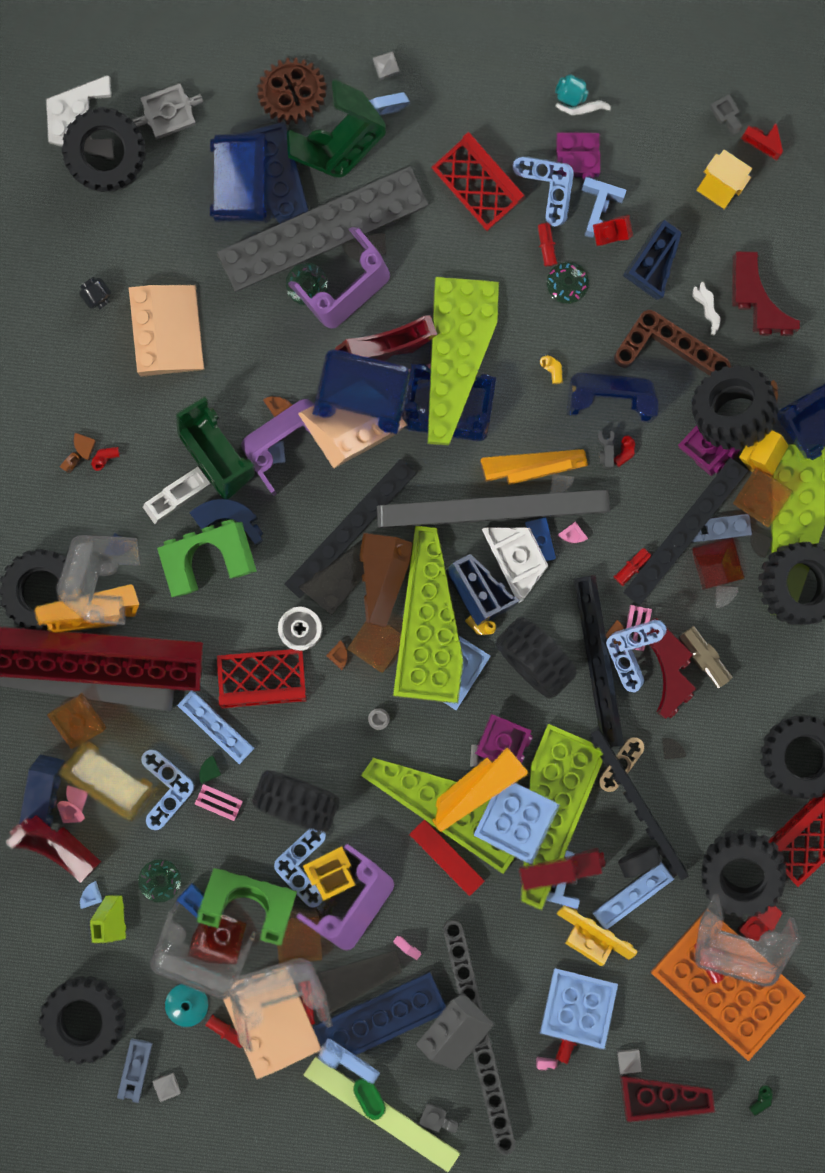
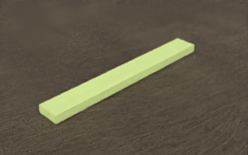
[304,1056,460,1172]

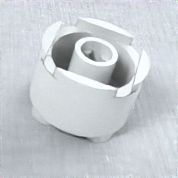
[278,607,322,651]

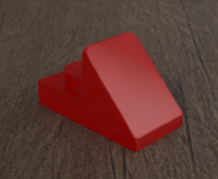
[741,123,783,160]
[593,215,633,246]
[737,906,783,945]

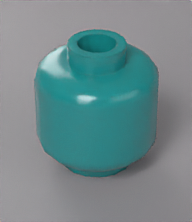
[555,75,588,106]

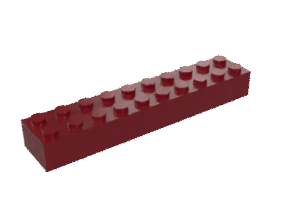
[0,627,203,691]

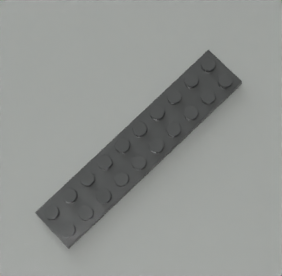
[217,166,428,292]

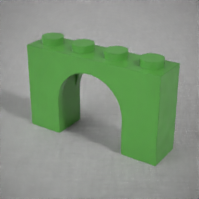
[157,519,257,597]
[197,868,297,946]

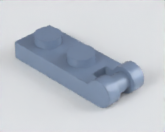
[692,514,752,543]
[117,1038,153,1103]

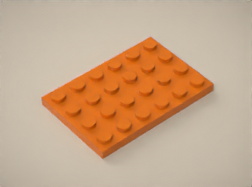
[651,907,806,1061]

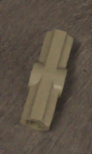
[679,626,733,688]

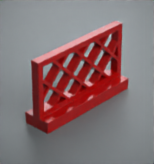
[431,132,526,231]
[217,649,307,709]
[769,793,825,887]

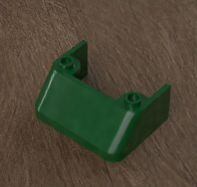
[287,79,386,178]
[176,396,255,500]

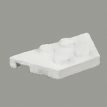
[482,527,548,603]

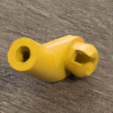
[540,355,563,384]
[465,615,496,635]

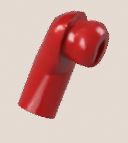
[614,436,635,467]
[91,447,120,471]

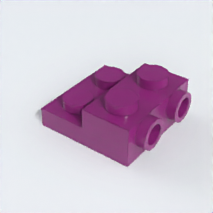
[556,133,600,180]
[678,425,740,476]
[474,714,532,764]

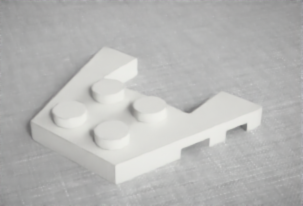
[46,76,114,160]

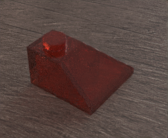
[691,538,745,590]
[188,914,247,965]

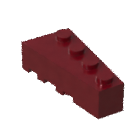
[620,1075,715,1122]

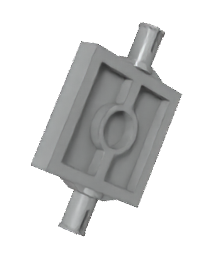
[133,83,203,140]

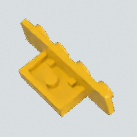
[557,905,638,967]

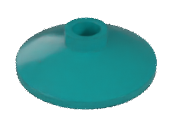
[165,983,208,1027]

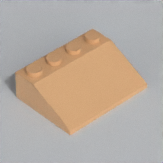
[129,285,204,376]
[299,381,407,468]
[223,968,321,1079]

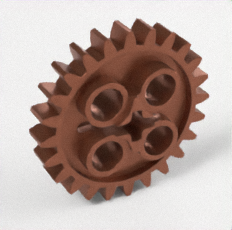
[257,57,327,125]

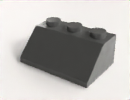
[416,994,495,1070]

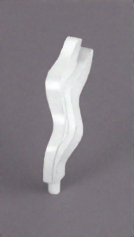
[556,100,611,115]
[693,282,720,335]

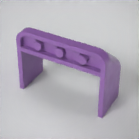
[288,227,390,328]
[241,399,314,496]
[295,844,394,950]

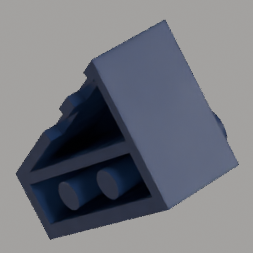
[623,220,682,300]
[446,554,520,626]
[19,754,65,828]

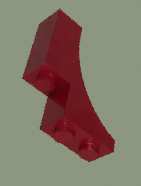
[732,252,800,336]
[335,315,437,368]
[647,618,696,719]
[7,815,101,883]
[519,848,606,891]

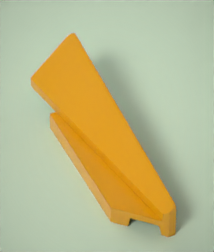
[481,449,588,485]
[35,584,139,632]
[433,747,528,832]

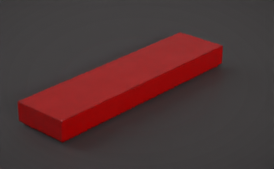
[409,820,485,896]

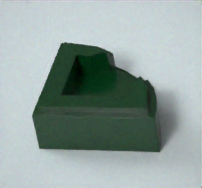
[199,755,222,784]

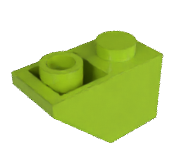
[90,895,126,943]

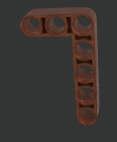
[614,310,731,376]

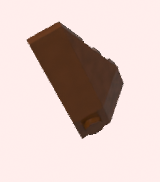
[360,533,412,628]

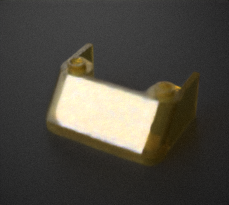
[59,741,159,822]

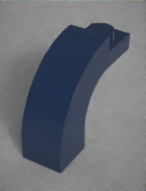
[189,499,264,546]

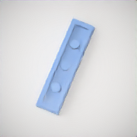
[177,691,255,764]
[592,862,674,929]

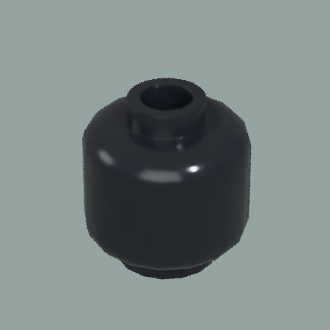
[79,277,111,310]

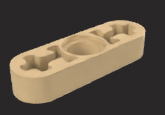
[599,737,644,792]

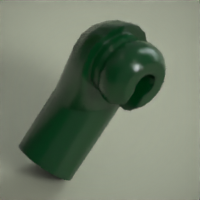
[749,1085,773,1116]

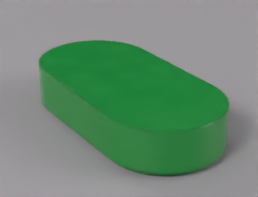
[353,1077,385,1120]

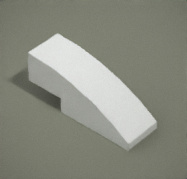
[143,467,210,524]

